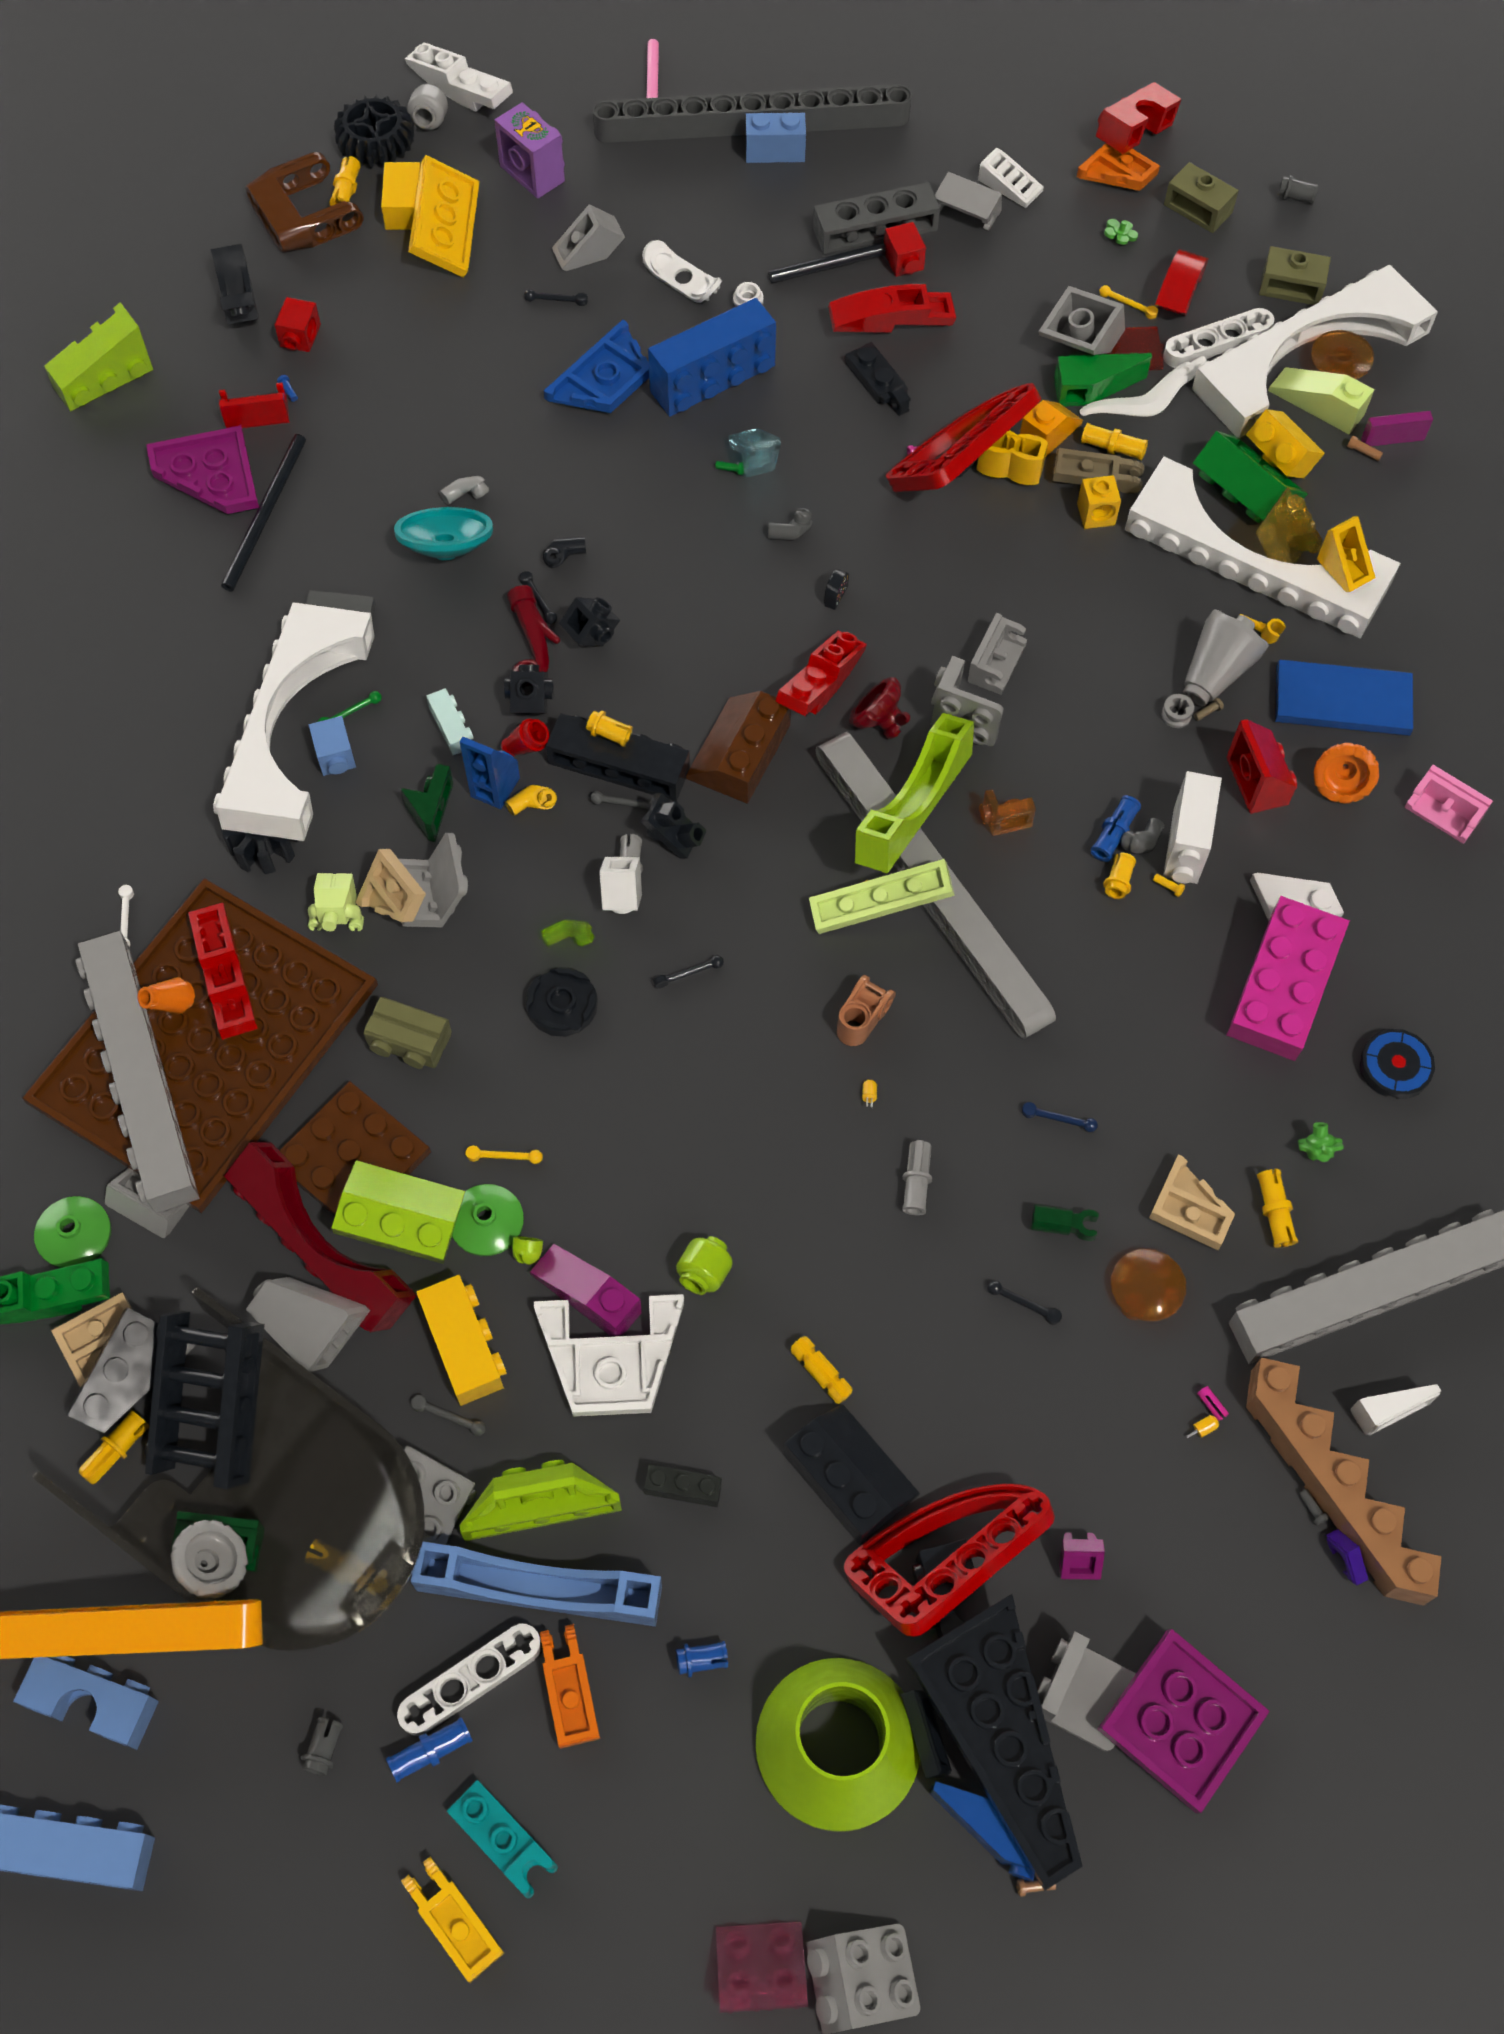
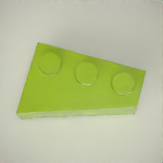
[44,302,153,412]

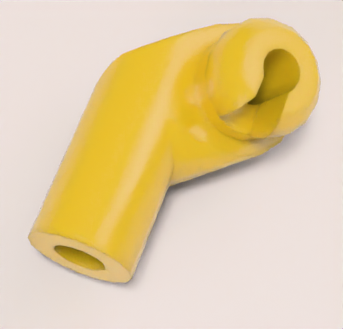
[504,785,557,816]

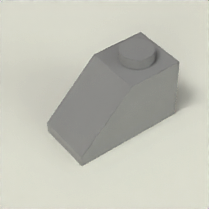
[552,204,625,271]

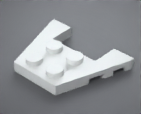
[534,1294,684,1417]

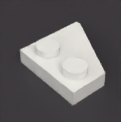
[1250,873,1344,921]

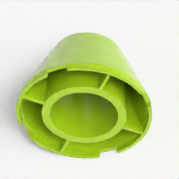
[756,1658,920,1832]

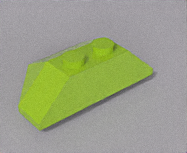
[459,1460,622,1541]

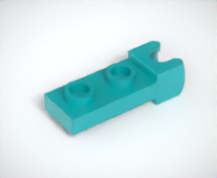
[447,1780,558,1899]

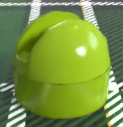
[512,1236,544,1265]

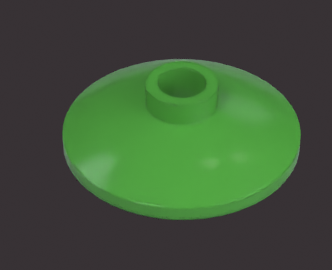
[452,1184,524,1256]
[34,1196,111,1268]

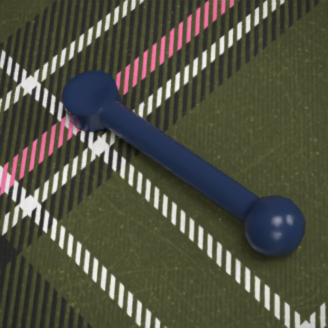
[1022,1102,1098,1132]

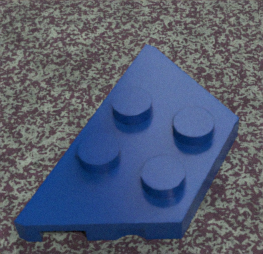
[544,320,649,413]

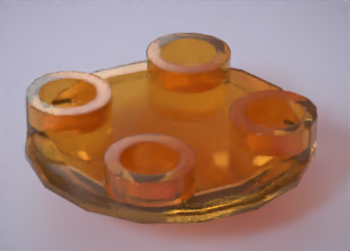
[1111,1249,1186,1321]

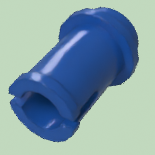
[676,1641,728,1678]

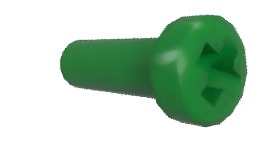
[715,461,745,475]

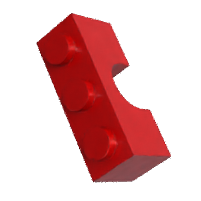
[1096,82,1182,154]

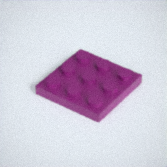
[1097,1629,1270,1813]

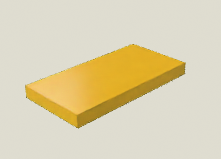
[408,155,480,278]

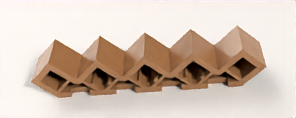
[1246,1358,1442,1606]

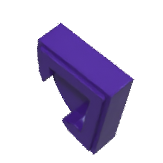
[1326,1529,1368,1586]

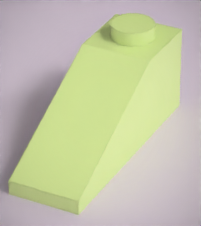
[1268,367,1375,435]

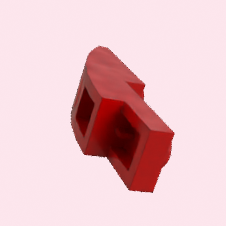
[828,284,956,333]
[775,630,867,716]

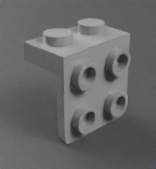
[931,656,1004,746]
[399,833,468,928]
[1037,1632,1136,1752]
[806,1924,920,2034]

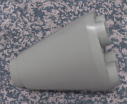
[1183,609,1269,707]

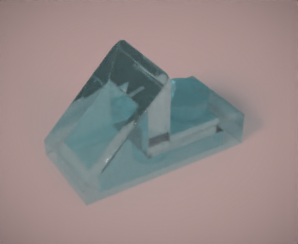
[728,428,781,477]

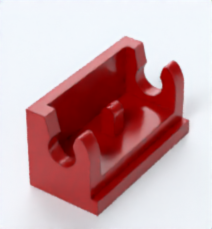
[219,382,290,428]

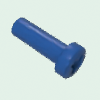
[277,375,298,402]

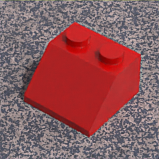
[1226,719,1297,814]

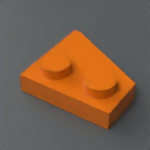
[1077,143,1160,191]

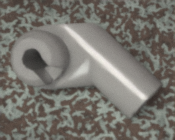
[439,475,489,505]

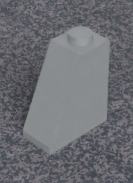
[246,1277,370,1373]

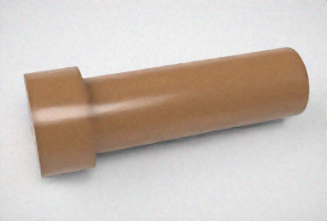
[1347,436,1383,461]

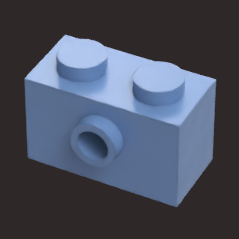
[746,113,806,163]

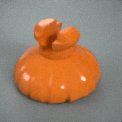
[1313,742,1380,804]

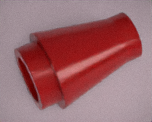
[501,718,549,757]

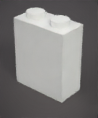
[1163,771,1222,884]

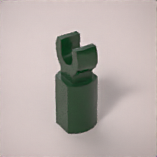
[1031,1204,1099,1241]

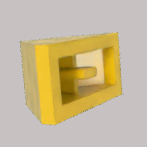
[1317,516,1376,592]

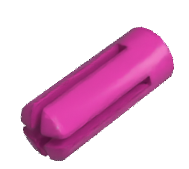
[1197,1386,1228,1421]

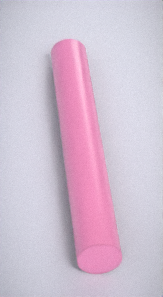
[646,39,659,98]

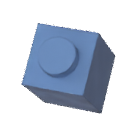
[308,716,356,776]

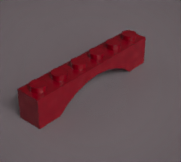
[224,1142,417,1333]

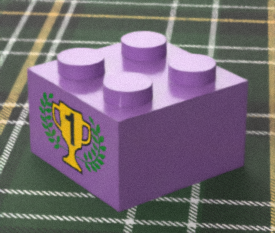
[494,102,565,199]

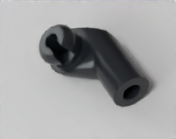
[543,537,586,568]

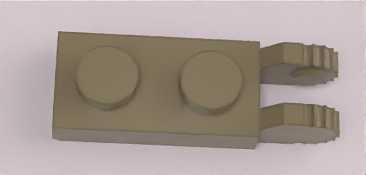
[1052,448,1144,494]

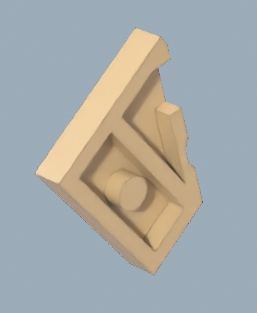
[1149,1154,1235,1250]

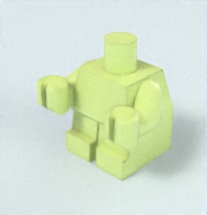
[308,873,364,931]

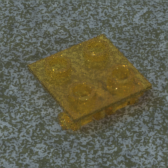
[1256,488,1323,564]

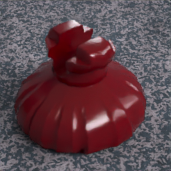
[849,677,910,739]

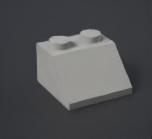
[1038,286,1125,355]

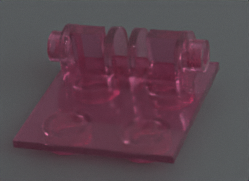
[716,1922,808,2014]

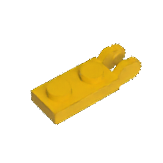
[401,1856,504,1983]

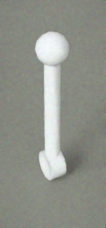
[118,885,134,948]

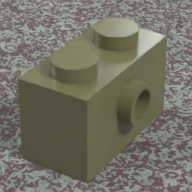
[1164,162,1239,233]
[1259,246,1331,305]

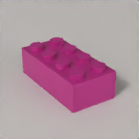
[1226,896,1350,1061]

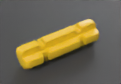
[791,1336,852,1404]

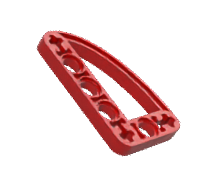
[886,383,1042,492]
[844,1484,1055,1637]

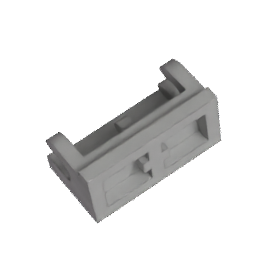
[935,172,1002,231]
[968,613,1027,695]

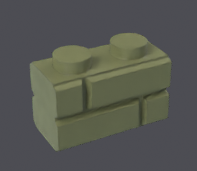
[364,997,452,1069]

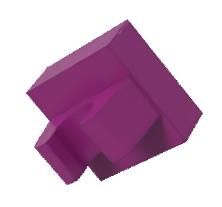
[1059,1533,1105,1580]

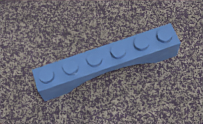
[411,1541,662,1627]

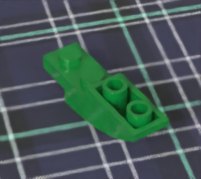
[0,1258,110,1324]

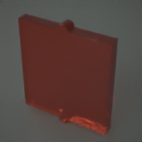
[1105,326,1164,370]

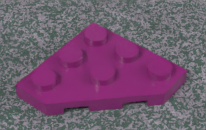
[146,425,259,514]

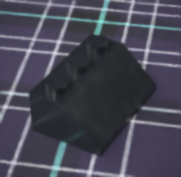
[783,1404,920,1545]

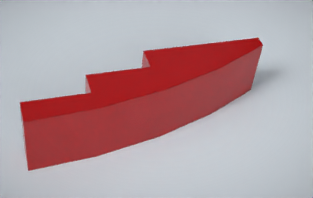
[188,902,258,1040]

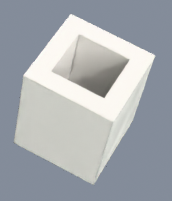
[600,857,642,914]

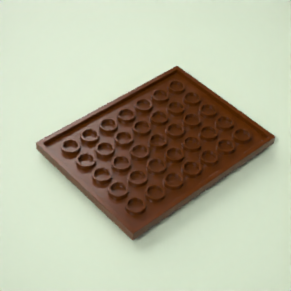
[22,878,378,1214]

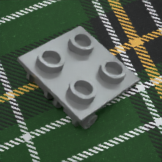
[373,1445,476,1545]

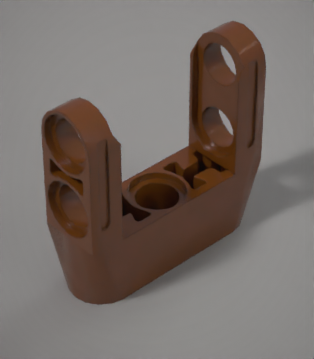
[245,152,364,252]

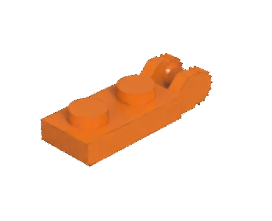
[540,1624,600,1749]

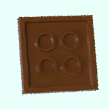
[279,1081,431,1216]

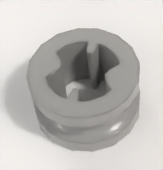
[1161,694,1195,728]

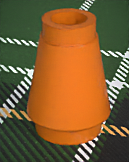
[138,977,195,1014]

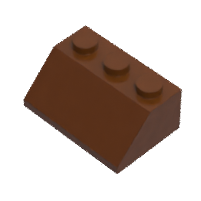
[686,691,791,804]

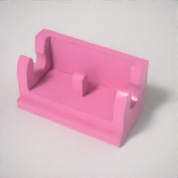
[1404,765,1493,844]

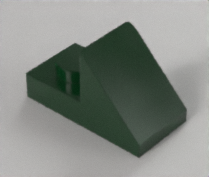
[401,764,453,842]

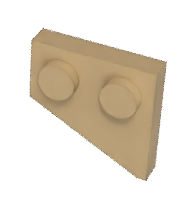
[355,849,426,922]
[51,1292,133,1388]

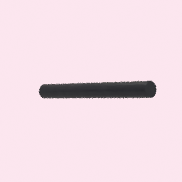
[768,243,886,284]

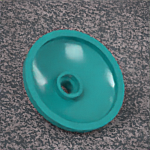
[394,507,493,560]

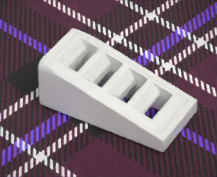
[978,148,1044,208]
[1350,1384,1441,1436]

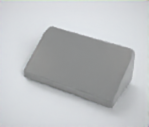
[105,1168,189,1238]

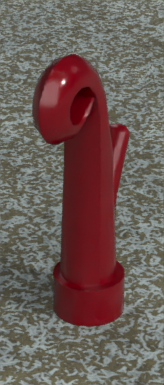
[507,585,560,686]

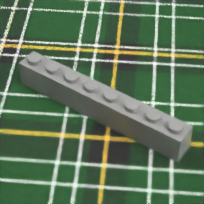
[75,931,200,1213]
[1228,1209,1504,1364]

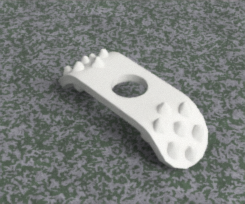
[642,240,722,303]

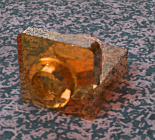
[979,789,1036,836]

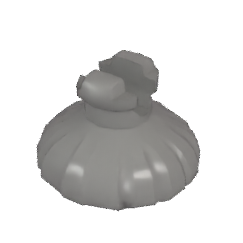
[170,1520,248,1599]

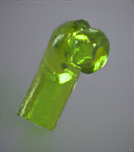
[540,919,595,946]

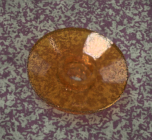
[1311,330,1374,379]

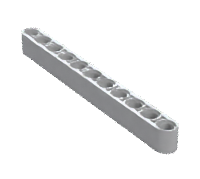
[815,732,1056,1039]

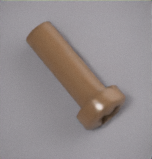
[1016,1879,1056,1897]

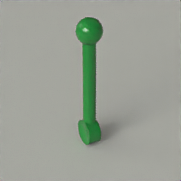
[318,691,382,722]

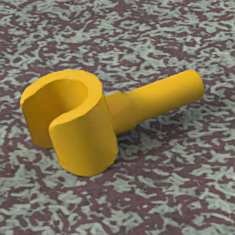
[1240,614,1286,644]

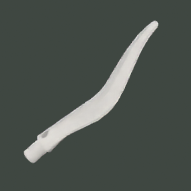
[1079,356,1207,417]

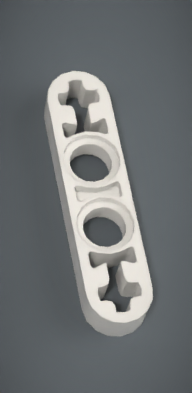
[1163,308,1275,368]
[397,1624,542,1736]

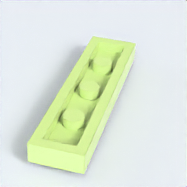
[809,859,955,934]

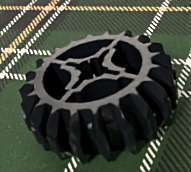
[334,94,414,168]

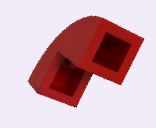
[1155,249,1209,316]

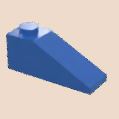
[460,737,520,809]
[930,1781,1034,1881]

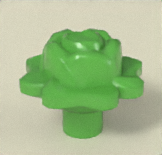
[1298,1122,1344,1162]

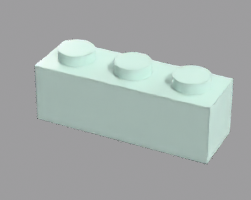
[426,688,473,756]

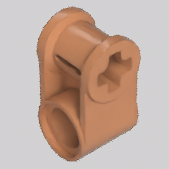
[837,975,896,1046]

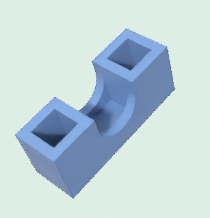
[13,1656,159,1750]

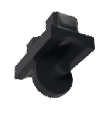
[641,793,706,859]

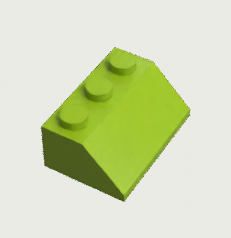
[331,1160,465,1264]

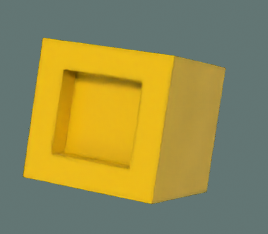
[1077,475,1121,529]

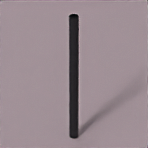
[221,434,306,592]

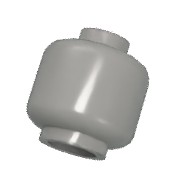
[407,84,448,131]

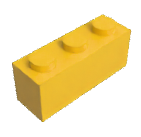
[416,1274,507,1406]

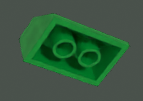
[1193,431,1308,523]

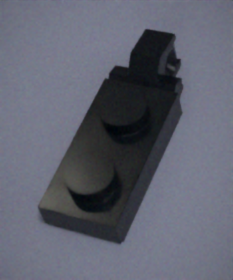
[845,342,911,416]

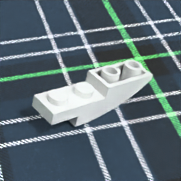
[405,42,513,112]

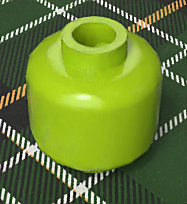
[676,1236,733,1295]

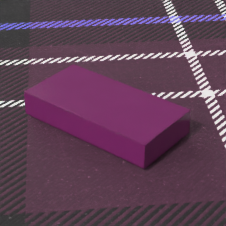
[1361,411,1433,446]

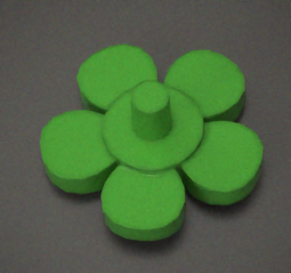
[1104,219,1138,245]

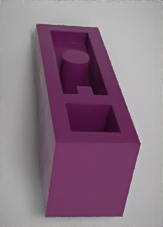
[530,1244,642,1337]

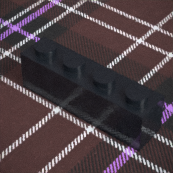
[546,713,690,801]

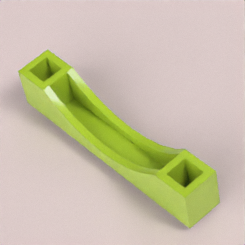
[855,713,974,873]

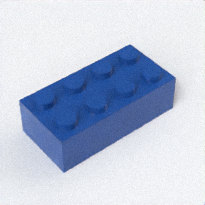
[648,298,776,417]

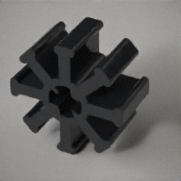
[222,829,299,874]

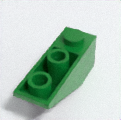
[1054,353,1152,407]

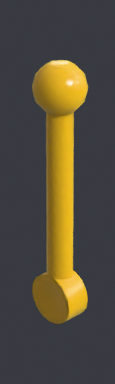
[1099,285,1158,319]
[466,1145,543,1164]

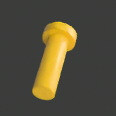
[1153,873,1185,897]

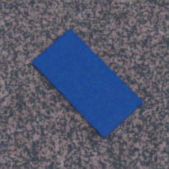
[1275,660,1413,736]

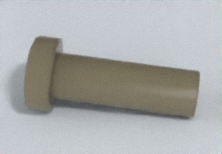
[1194,698,1224,721]

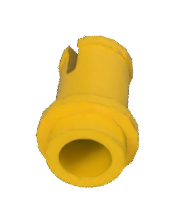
[586,710,633,747]
[1103,852,1136,899]

